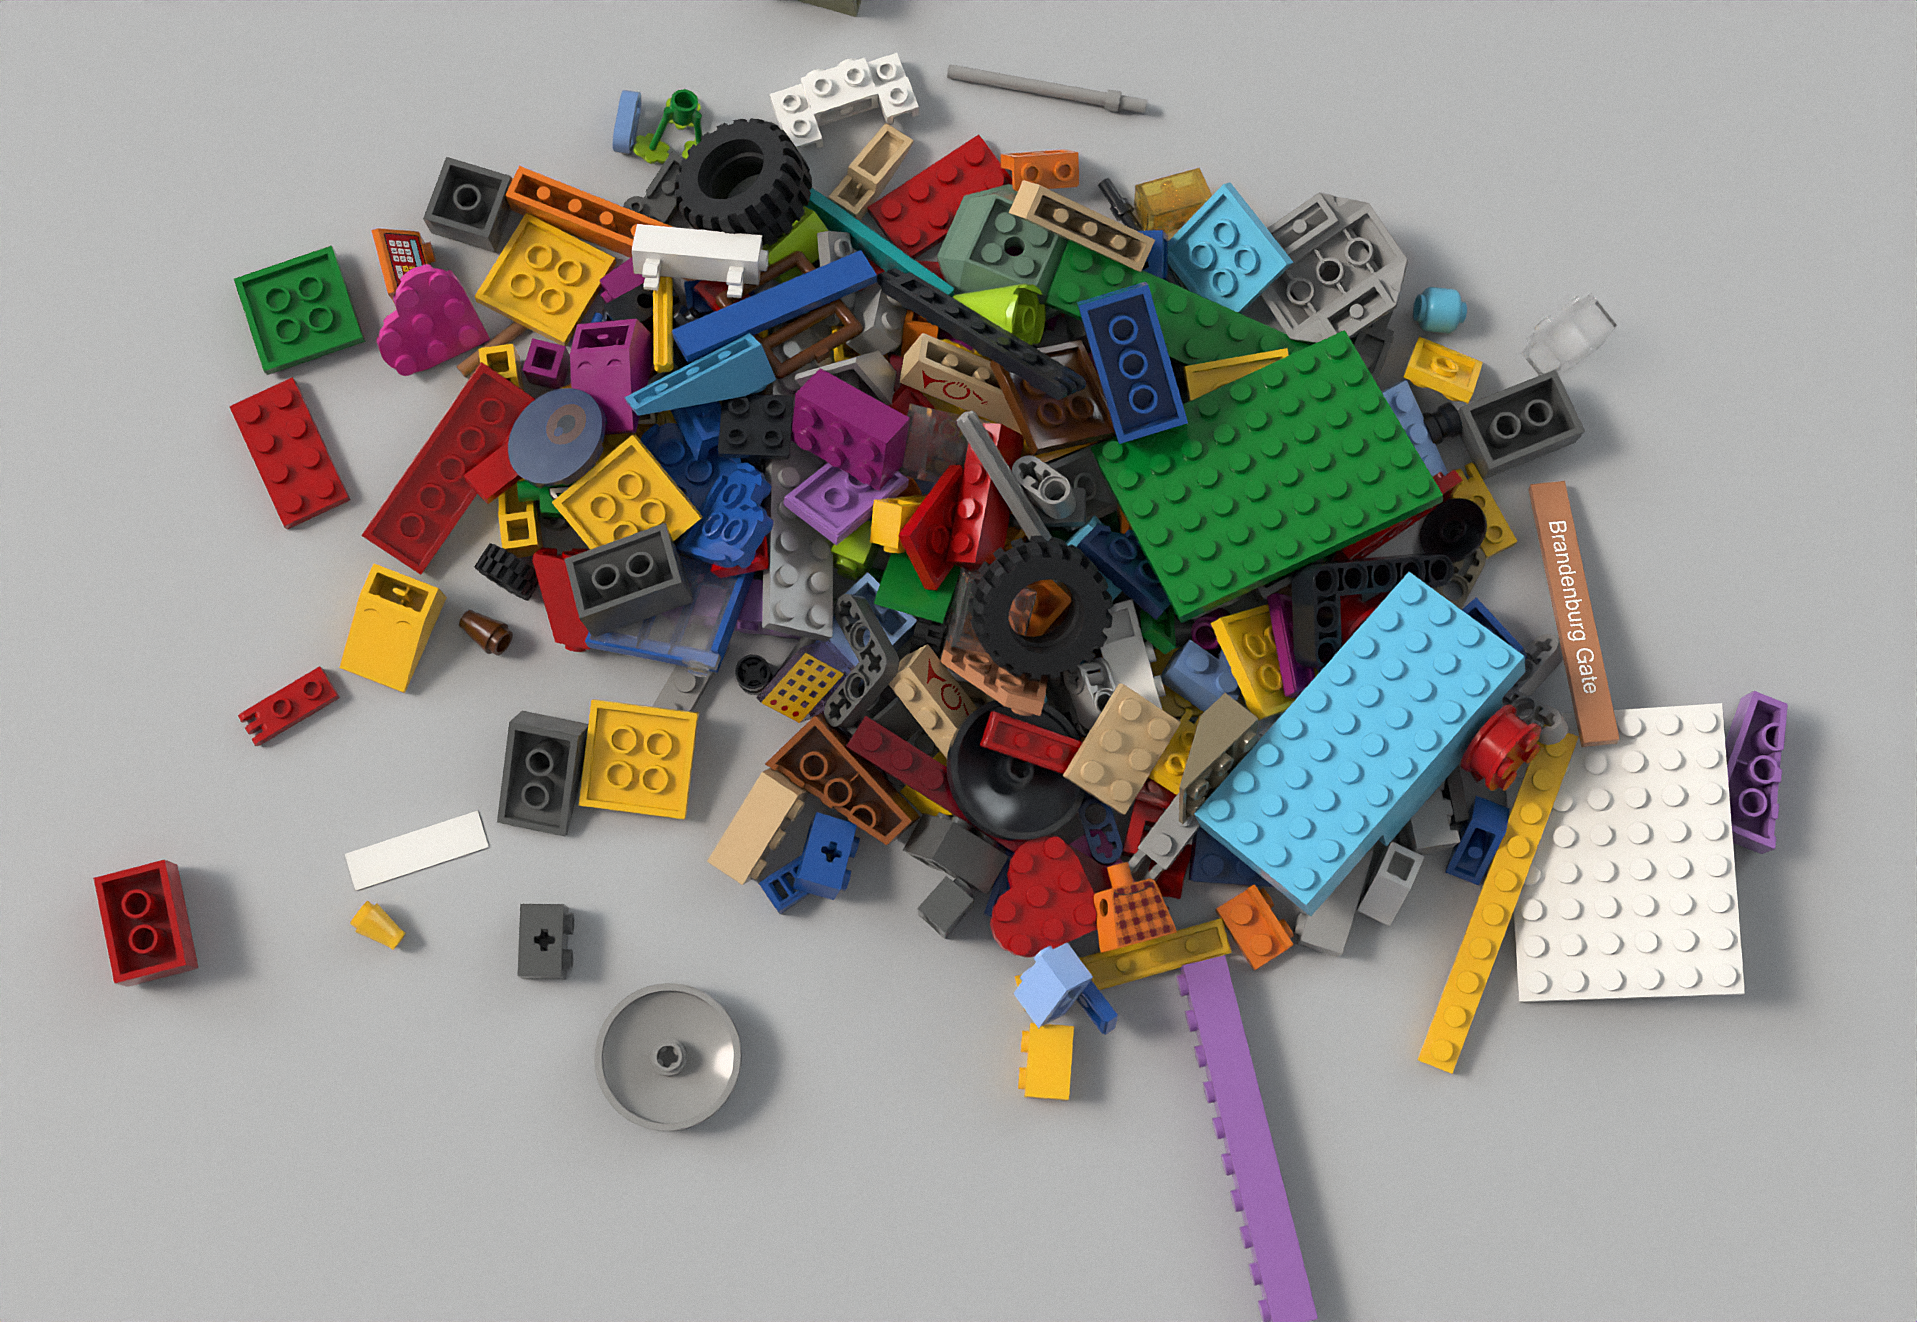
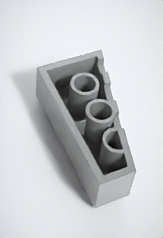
[1395,780,1460,855]

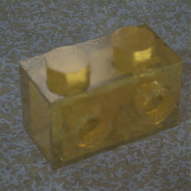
[1134,167,1212,234]

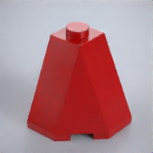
[532,547,591,652]

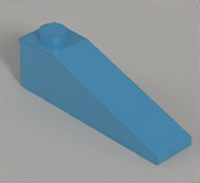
[624,333,776,416]

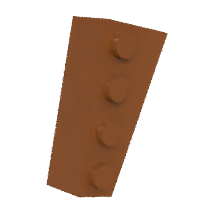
[765,713,920,846]

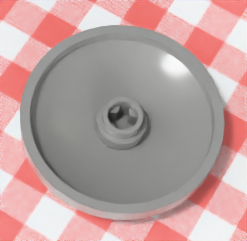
[594,983,742,1131]

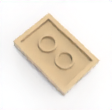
[1063,683,1181,815]

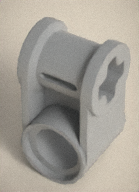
[1064,657,1116,730]

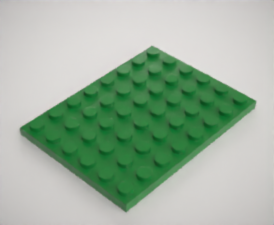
[1090,330,1443,623]

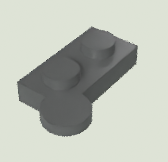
[623,152,684,224]

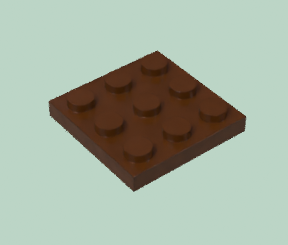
[990,340,1116,456]

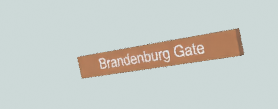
[1528,481,1620,747]

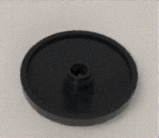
[946,700,1086,842]

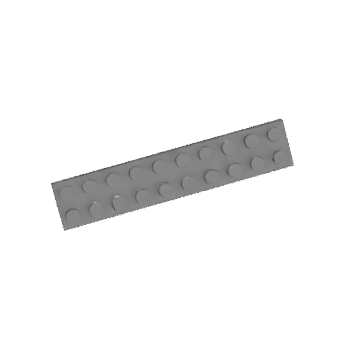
[762,314,834,642]

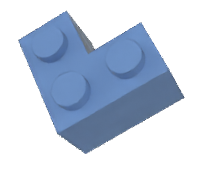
[1161,640,1241,712]

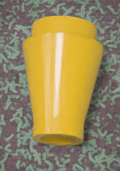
[350,900,406,950]

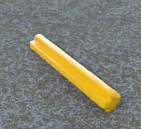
[653,276,674,373]

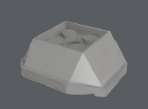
[1261,192,1408,344]

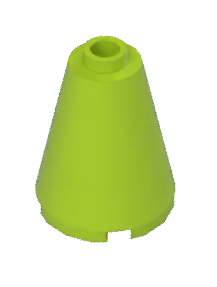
[952,284,1046,345]

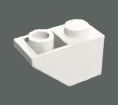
[1356,841,1425,926]

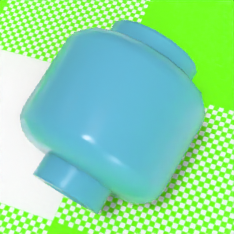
[1413,287,1467,333]

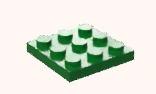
[234,245,365,375]

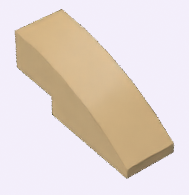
[828,123,914,221]

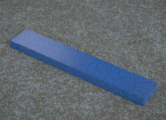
[672,250,877,363]

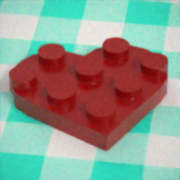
[990,836,1097,958]

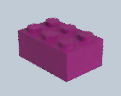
[791,368,910,491]

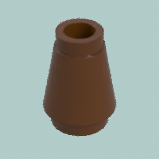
[459,610,513,656]

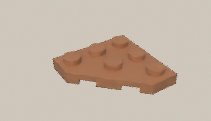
[940,638,1048,716]

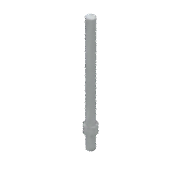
[947,64,1147,113]

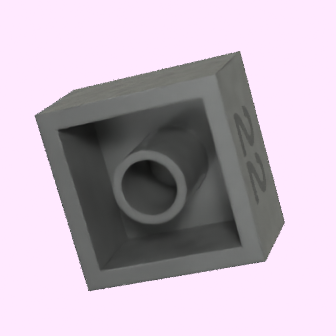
[423,157,513,252]

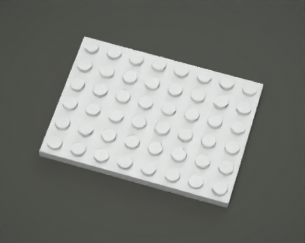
[1506,703,1745,1002]

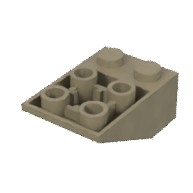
[1179,693,1258,824]

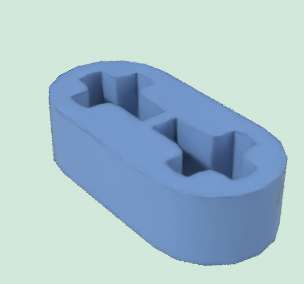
[613,90,642,154]

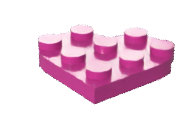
[376,264,490,376]

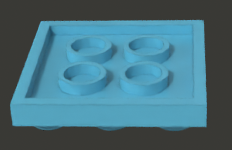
[1168,182,1293,314]

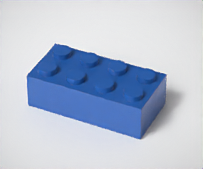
[1077,281,1188,444]

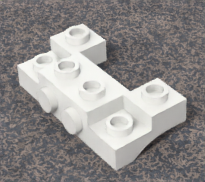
[770,53,919,149]
[1064,599,1166,709]

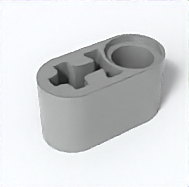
[1012,456,1076,519]

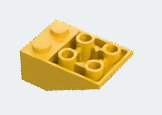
[339,563,447,693]

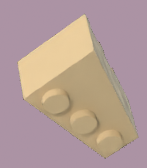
[707,768,810,885]

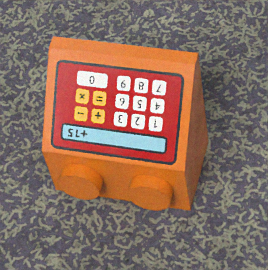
[371,228,436,303]

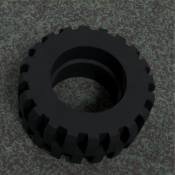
[674,118,812,246]
[968,535,1113,682]

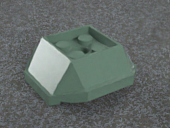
[937,184,1068,321]

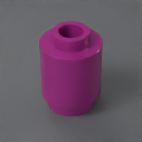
[1191,608,1231,650]

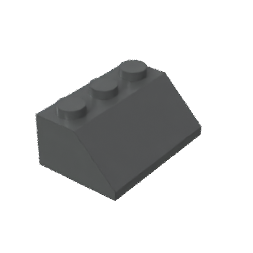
[565,523,694,637]

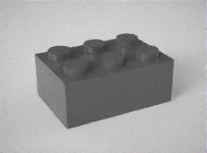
[1458,369,1585,480]

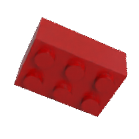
[93,859,199,987]

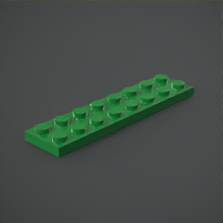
[1044,241,1311,366]

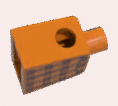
[1094,862,1177,953]

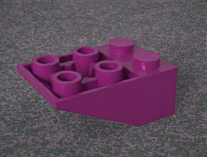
[570,319,654,435]

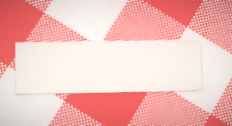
[345,811,489,891]

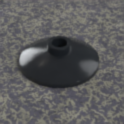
[1420,498,1487,563]

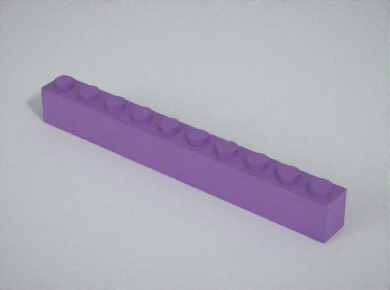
[1176,955,1318,1322]

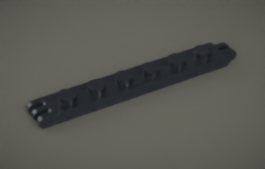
[877,268,1086,400]

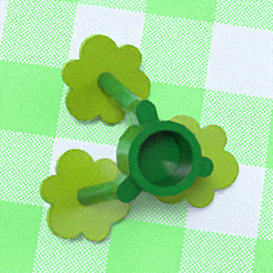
[633,89,703,164]

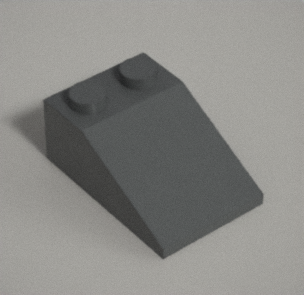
[497,711,588,836]

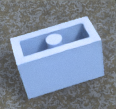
[1013,943,1093,1028]

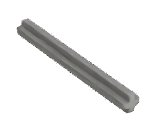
[957,411,1052,541]

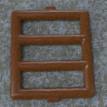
[715,251,863,379]

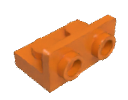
[1001,149,1079,192]
[1215,884,1294,971]

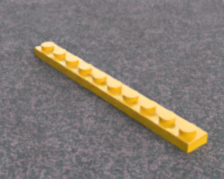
[1417,724,1579,1074]

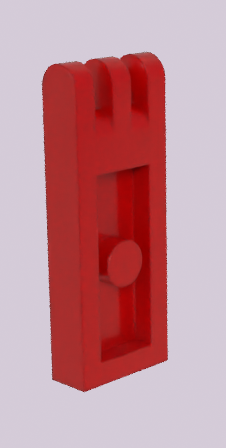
[238,666,340,746]

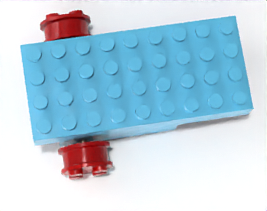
[1194,572,1541,917]

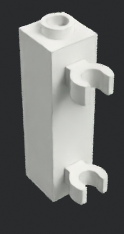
[632,224,769,298]

